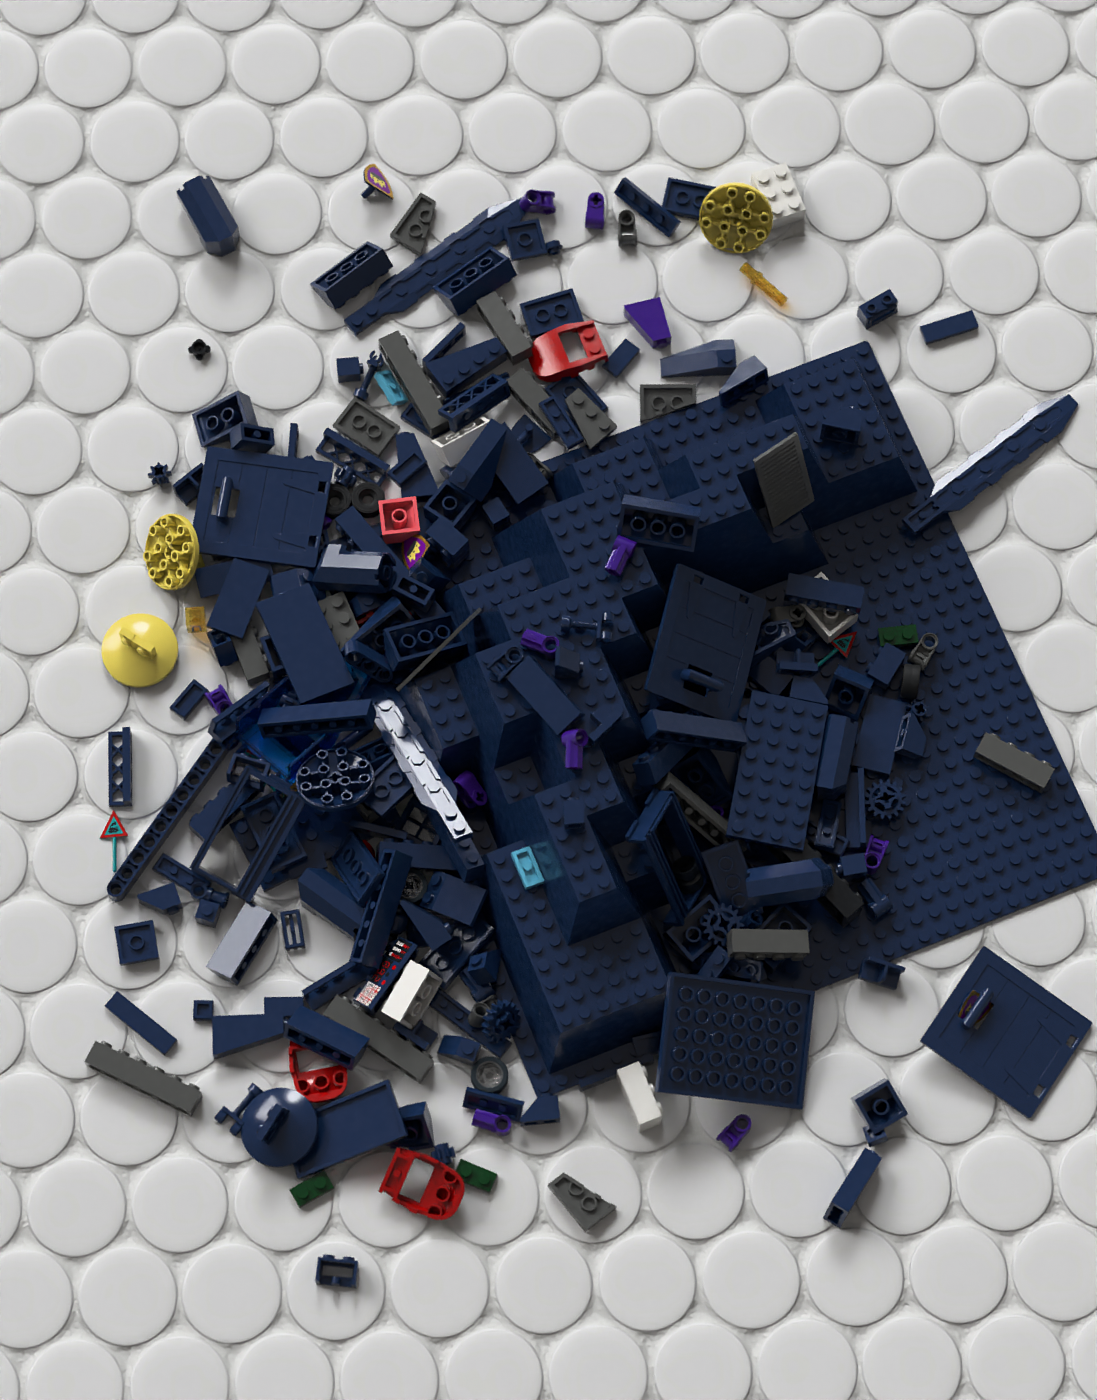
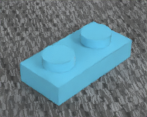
[374,370,408,406]
[511,846,544,890]

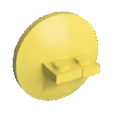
[699,183,773,253]
[143,514,205,590]
[101,613,178,688]

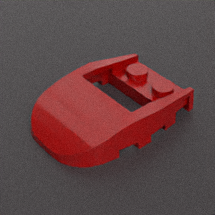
[528,320,609,382]
[288,1041,347,1103]
[378,1147,465,1220]

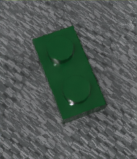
[877,624,918,647]
[456,1159,497,1194]
[289,1170,334,1208]

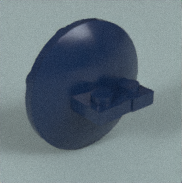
[296,747,374,812]
[241,1088,319,1168]

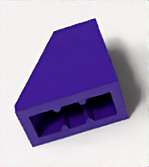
[624,297,671,348]

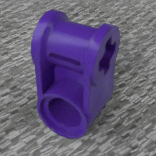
[519,189,556,215]
[585,192,604,229]
[204,684,233,715]
[453,770,487,809]
[864,835,889,875]
[716,1114,752,1152]

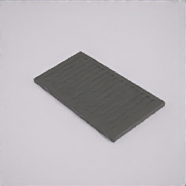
[753,432,815,528]
[396,608,482,692]

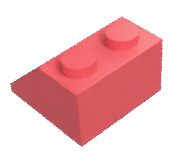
[378,496,420,544]

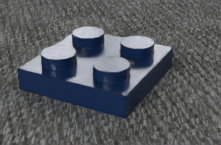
[502,218,547,262]
[114,920,159,966]

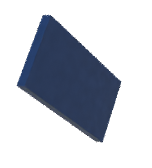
[256,583,354,705]
[293,1079,409,1179]

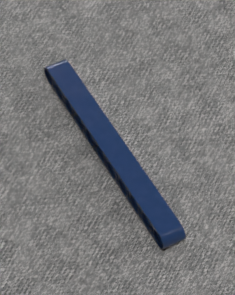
[107,734,237,902]

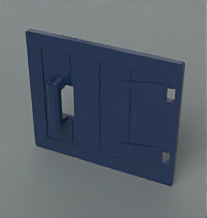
[193,446,334,569]
[644,564,766,722]
[920,946,1092,1118]

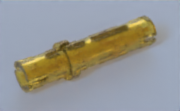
[739,262,788,306]

